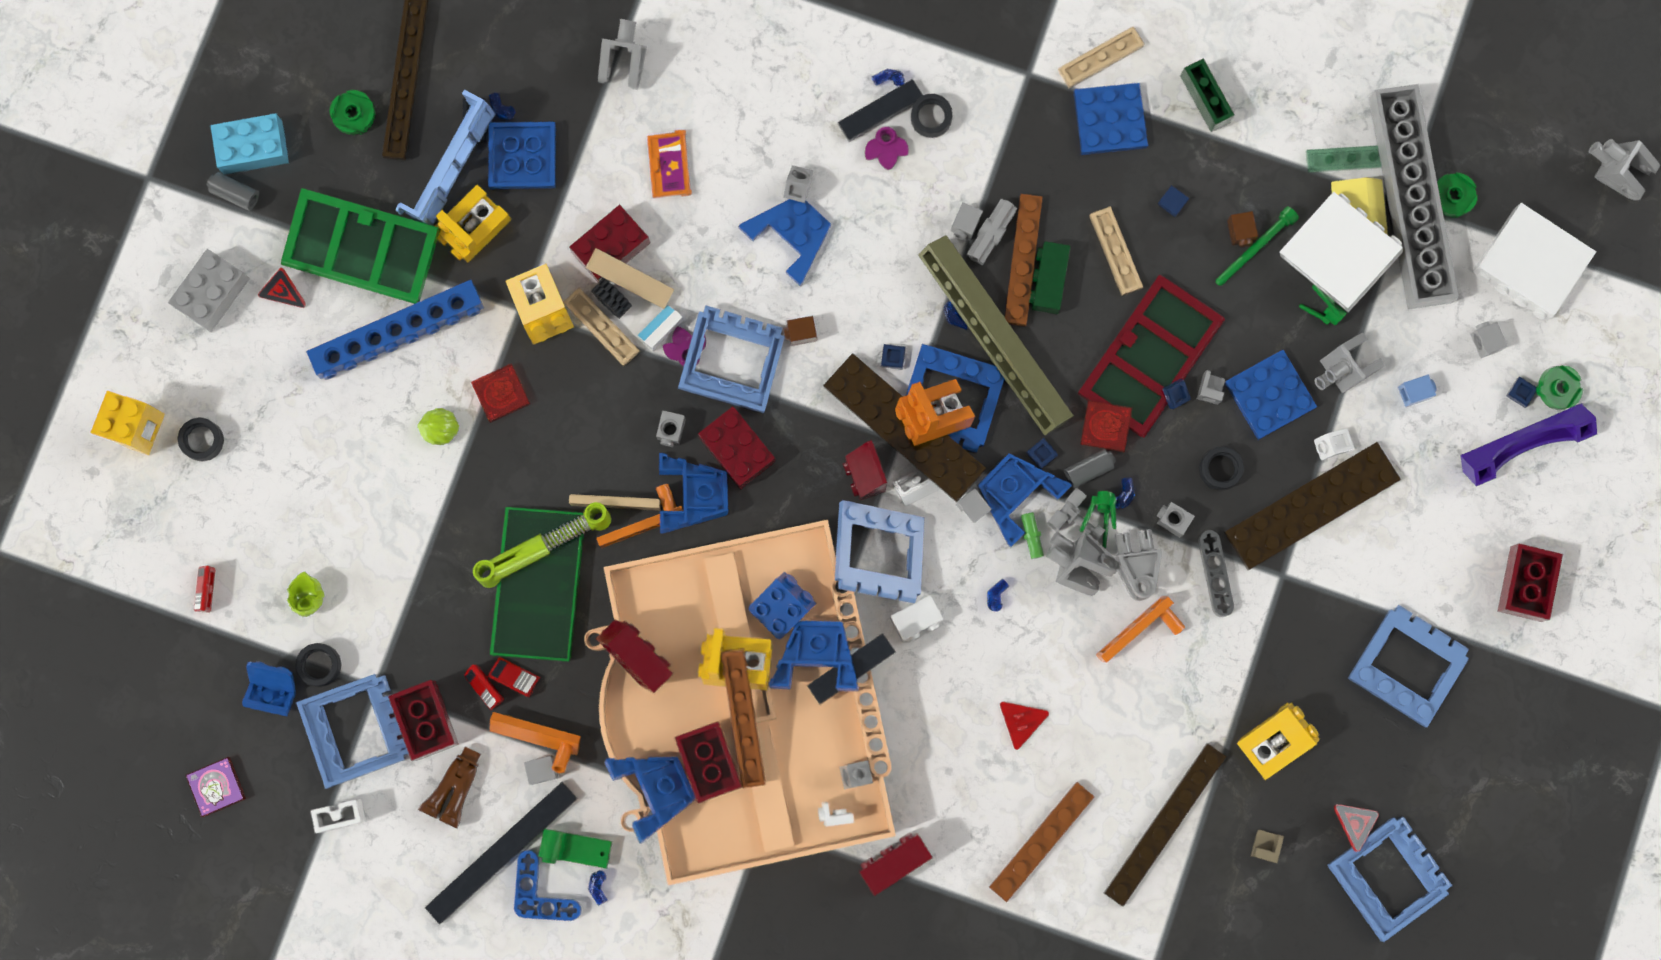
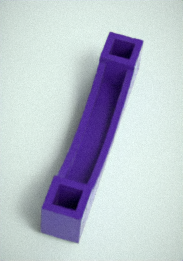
[1460,403,1597,486]

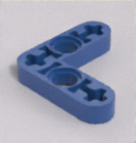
[514,850,582,921]

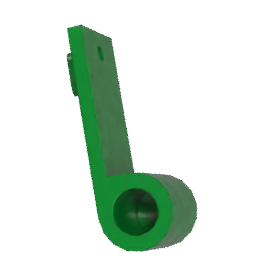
[538,829,613,869]

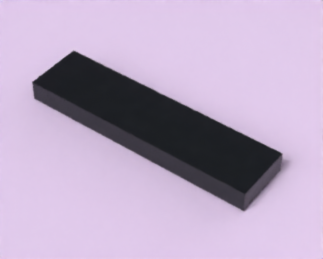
[838,79,923,142]
[807,633,896,705]

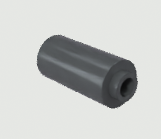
[207,172,259,211]
[1064,449,1116,489]

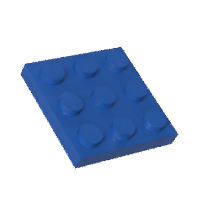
[1074,83,1148,155]
[488,122,556,189]
[1225,350,1317,440]

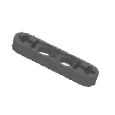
[1198,530,1234,617]

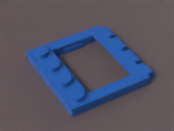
[906,344,1004,453]

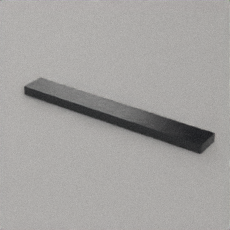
[424,782,578,925]

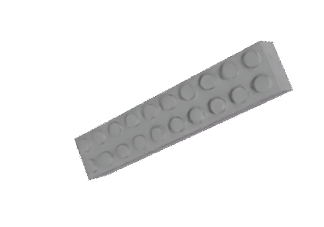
[1369,84,1459,309]

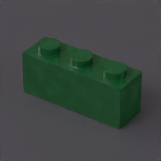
[1180,58,1235,132]
[1029,241,1071,315]

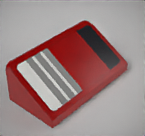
[194,566,216,613]
[488,657,540,698]
[464,664,504,710]

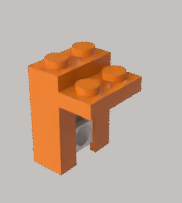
[895,379,975,446]

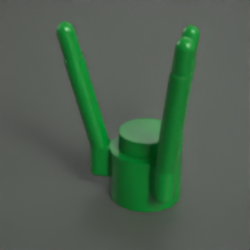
[1299,285,1347,326]
[1079,491,1116,549]

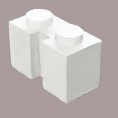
[890,595,943,643]
[311,799,366,833]

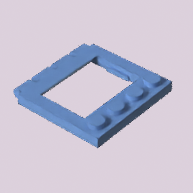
[678,305,785,413]
[835,500,924,603]
[1348,605,1469,727]
[296,674,409,789]
[1327,816,1452,942]

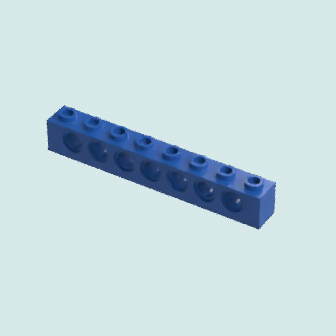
[306,280,484,380]

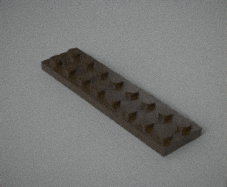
[823,353,986,503]
[1224,442,1401,571]

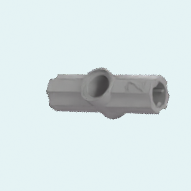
[967,199,1017,265]

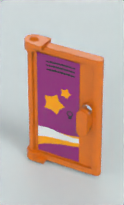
[647,130,692,198]

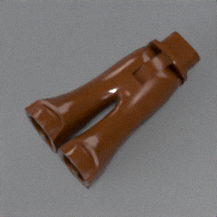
[418,747,481,829]

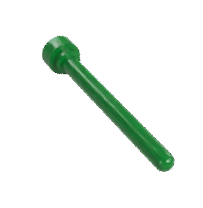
[1216,206,1299,286]

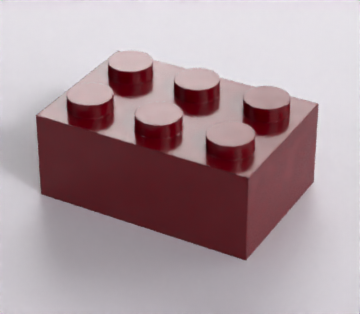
[569,204,650,283]
[698,406,776,489]
[1497,543,1563,622]
[596,619,673,693]
[388,680,459,761]
[674,721,742,804]
[859,832,933,896]

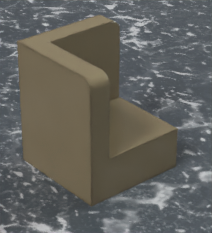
[1251,830,1284,863]

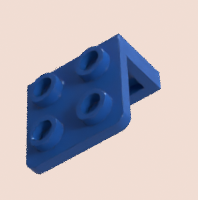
[749,571,817,639]
[242,662,296,716]

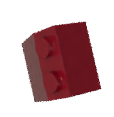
[842,440,887,501]

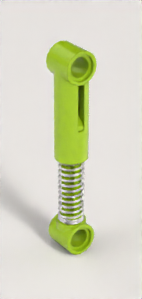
[473,502,611,588]

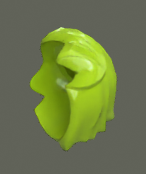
[417,408,459,445]
[286,572,325,617]

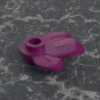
[865,126,908,170]
[663,326,706,367]

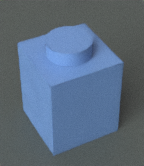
[1398,374,1437,407]

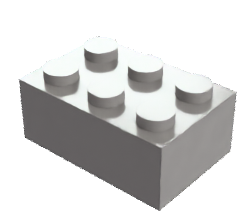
[168,249,250,332]

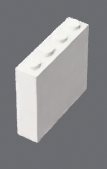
[1280,192,1403,312]
[1473,203,1596,320]

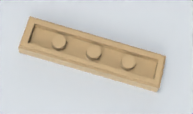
[1058,26,1144,88]
[1089,206,1143,296]
[586,248,674,309]
[563,287,640,366]
[569,494,661,511]

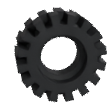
[591,278,632,319]

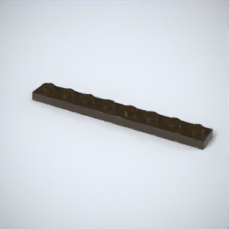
[382,0,428,161]
[1104,743,1226,907]

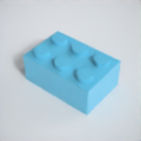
[210,114,289,175]

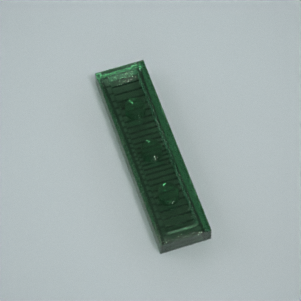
[1306,145,1382,173]

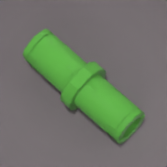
[1021,512,1044,559]

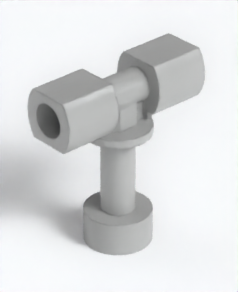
[1047,488,1105,541]

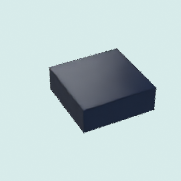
[1158,185,1189,217]
[881,344,906,370]
[1506,376,1537,408]
[1162,379,1191,409]
[1026,438,1058,470]

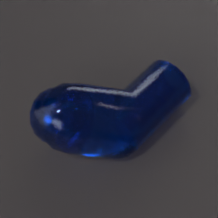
[871,68,905,86]
[489,93,515,120]
[943,301,968,330]
[1115,478,1135,509]
[987,578,1009,612]
[588,870,608,906]

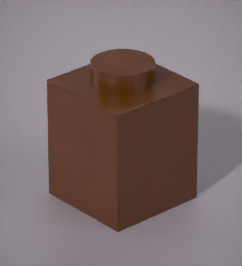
[1227,211,1258,247]
[783,315,817,346]

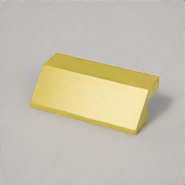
[1331,178,1388,235]

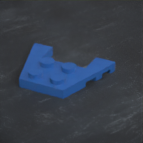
[738,199,831,286]
[659,453,728,533]
[977,454,1072,548]
[769,621,859,691]
[605,757,696,844]

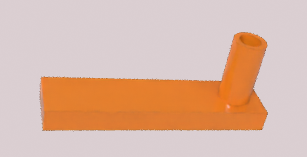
[597,484,683,549]
[1096,596,1185,663]
[490,712,581,773]

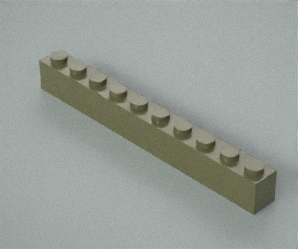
[918,235,1073,435]

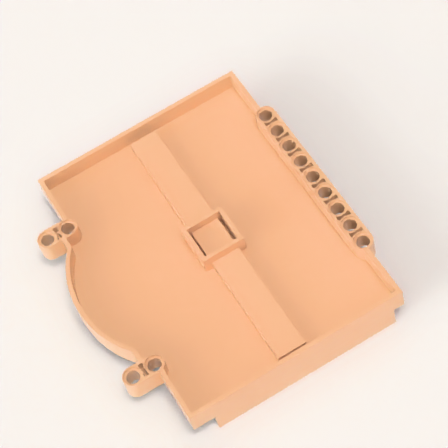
[584,520,896,885]

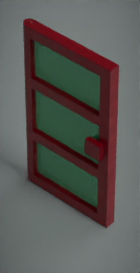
[1078,274,1225,438]

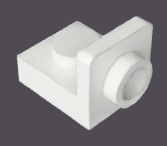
[1314,428,1355,460]
[818,801,854,827]

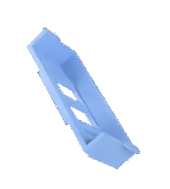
[396,90,495,226]

